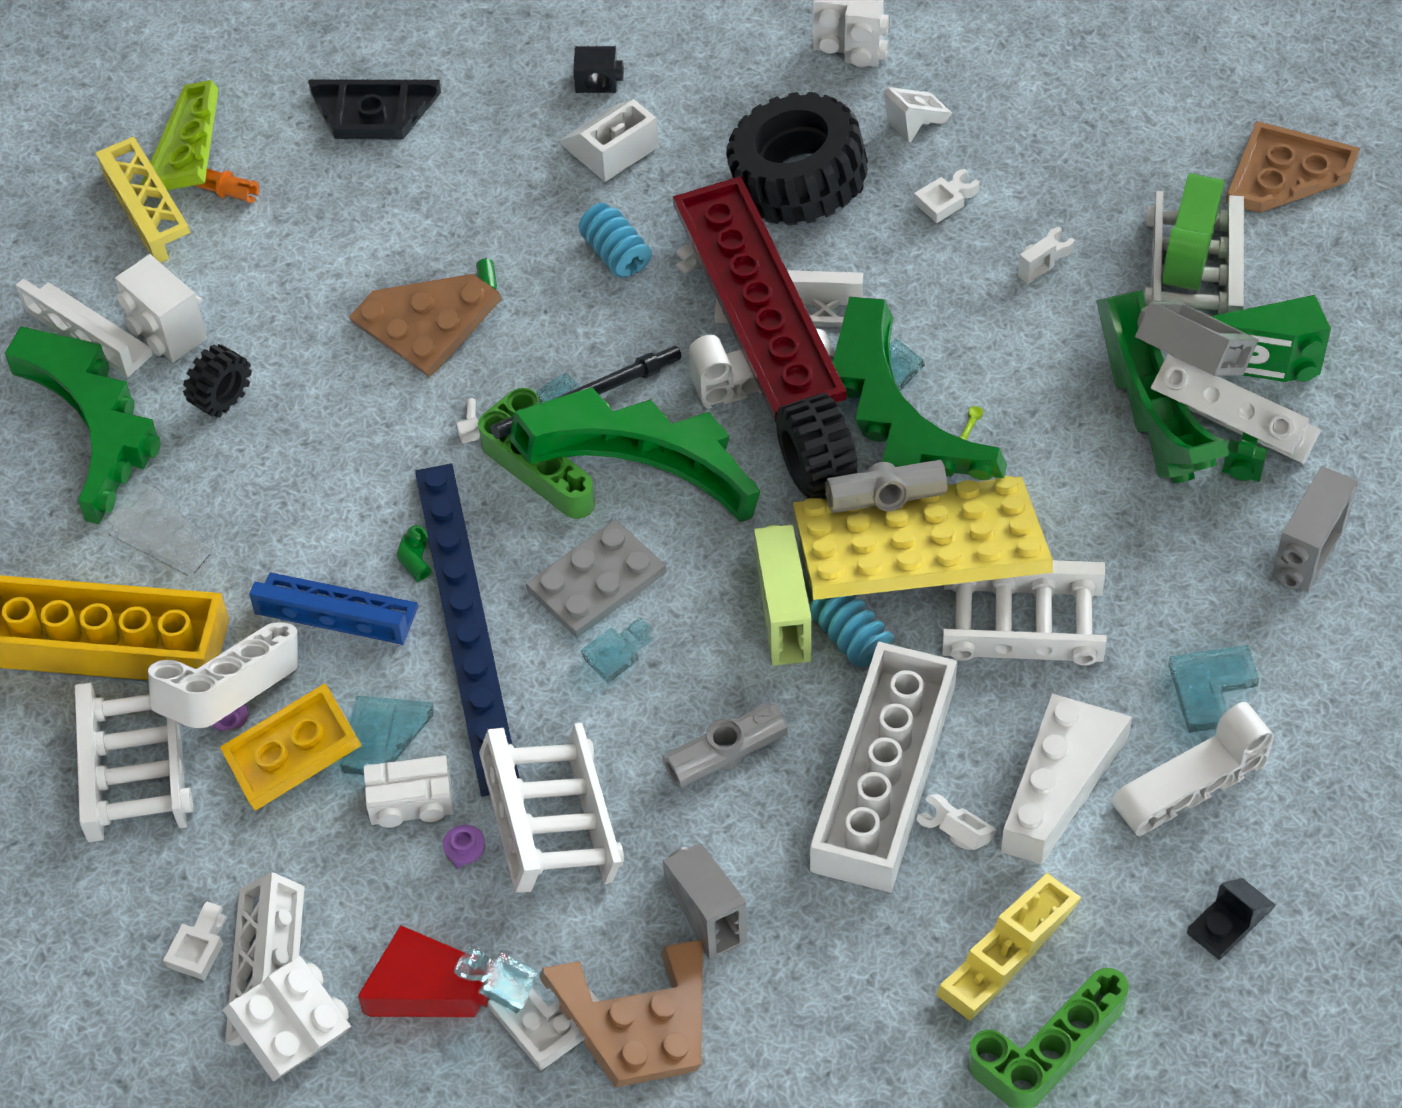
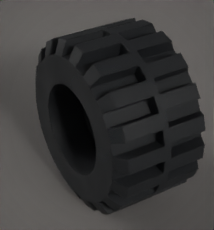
[776,393,858,498]

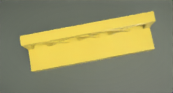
[95,136,191,263]

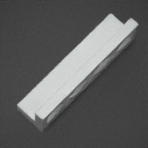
[714,270,863,327]
[16,278,153,378]
[225,872,305,1046]

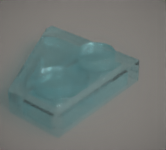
[340,695,434,775]

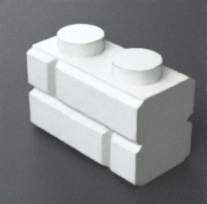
[364,755,454,828]

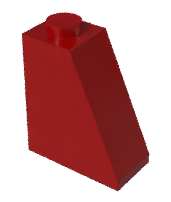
[358,925,497,1017]

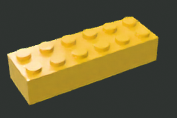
[0,575,230,680]

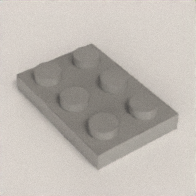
[526,519,667,638]

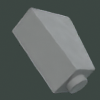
[663,843,748,959]

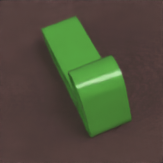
[1162,173,1225,292]
[478,388,595,519]
[968,968,1129,1108]

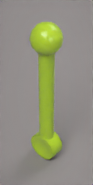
[960,406,983,440]

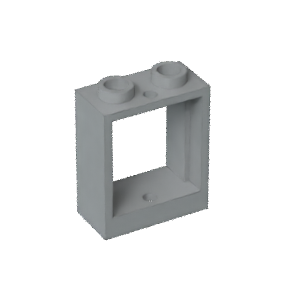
[1135,301,1259,376]
[1272,466,1358,592]

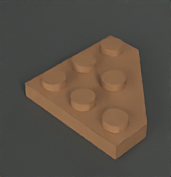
[1225,121,1360,213]
[349,274,502,377]

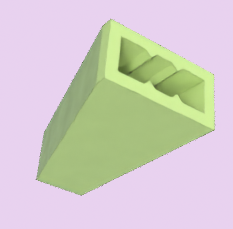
[754,525,811,666]

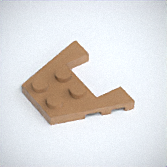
[539,940,703,1088]

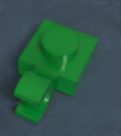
[1222,432,1268,482]

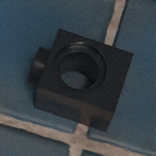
[573,46,624,93]

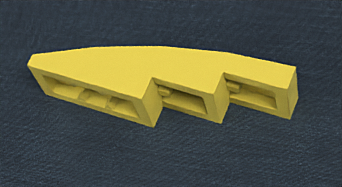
[936,873,1081,1021]

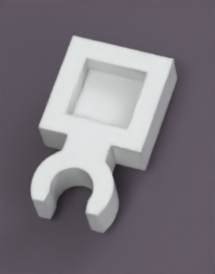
[914,169,979,223]

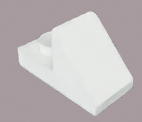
[884,87,952,142]

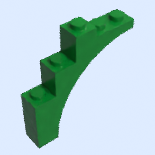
[1096,290,1229,483]
[833,297,1007,480]
[4,326,161,524]
[509,387,760,522]

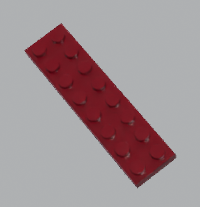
[673,176,846,422]

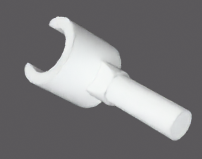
[456,398,480,444]

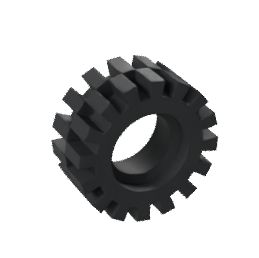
[183,344,252,417]

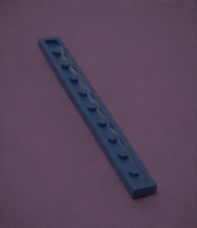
[415,463,519,797]

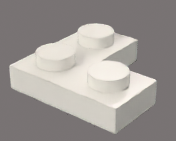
[488,977,599,1071]

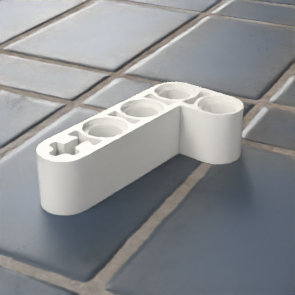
[688,329,835,409]
[148,622,298,728]
[1111,702,1274,836]

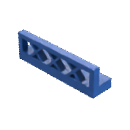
[249,572,418,645]

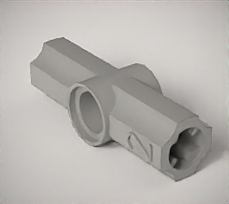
[825,460,948,513]
[663,702,788,789]

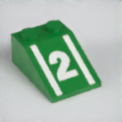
[1211,295,1331,382]

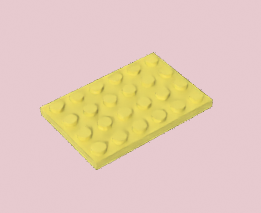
[793,476,1053,600]

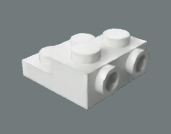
[813,0,889,67]
[223,956,351,1082]

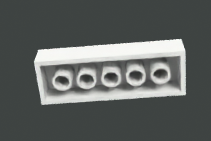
[810,642,957,893]

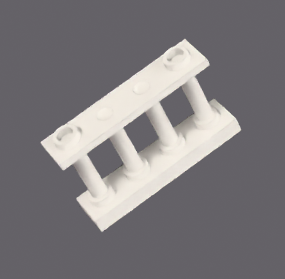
[1144,191,1244,314]
[1151,353,1321,464]
[942,560,1107,666]
[75,683,194,842]
[479,723,624,893]

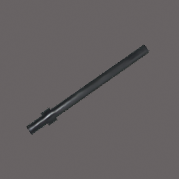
[491,346,682,439]

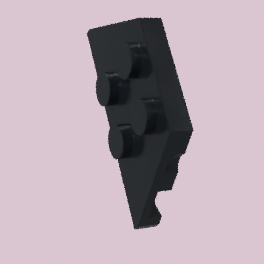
[308,79,441,139]

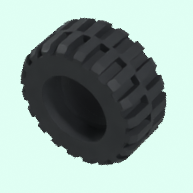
[726,92,868,225]

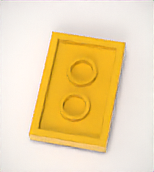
[220,683,362,811]

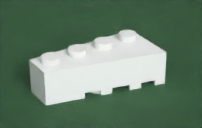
[1001,693,1132,865]

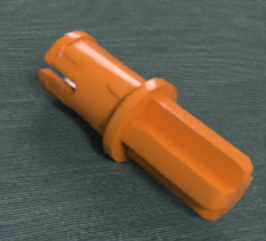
[194,169,259,203]

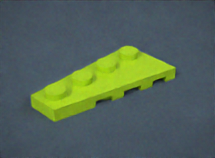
[141,79,219,191]

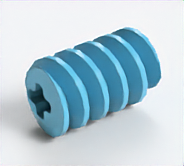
[578,202,652,277]
[809,595,895,667]

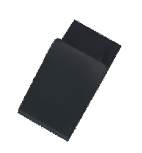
[1187,878,1276,961]

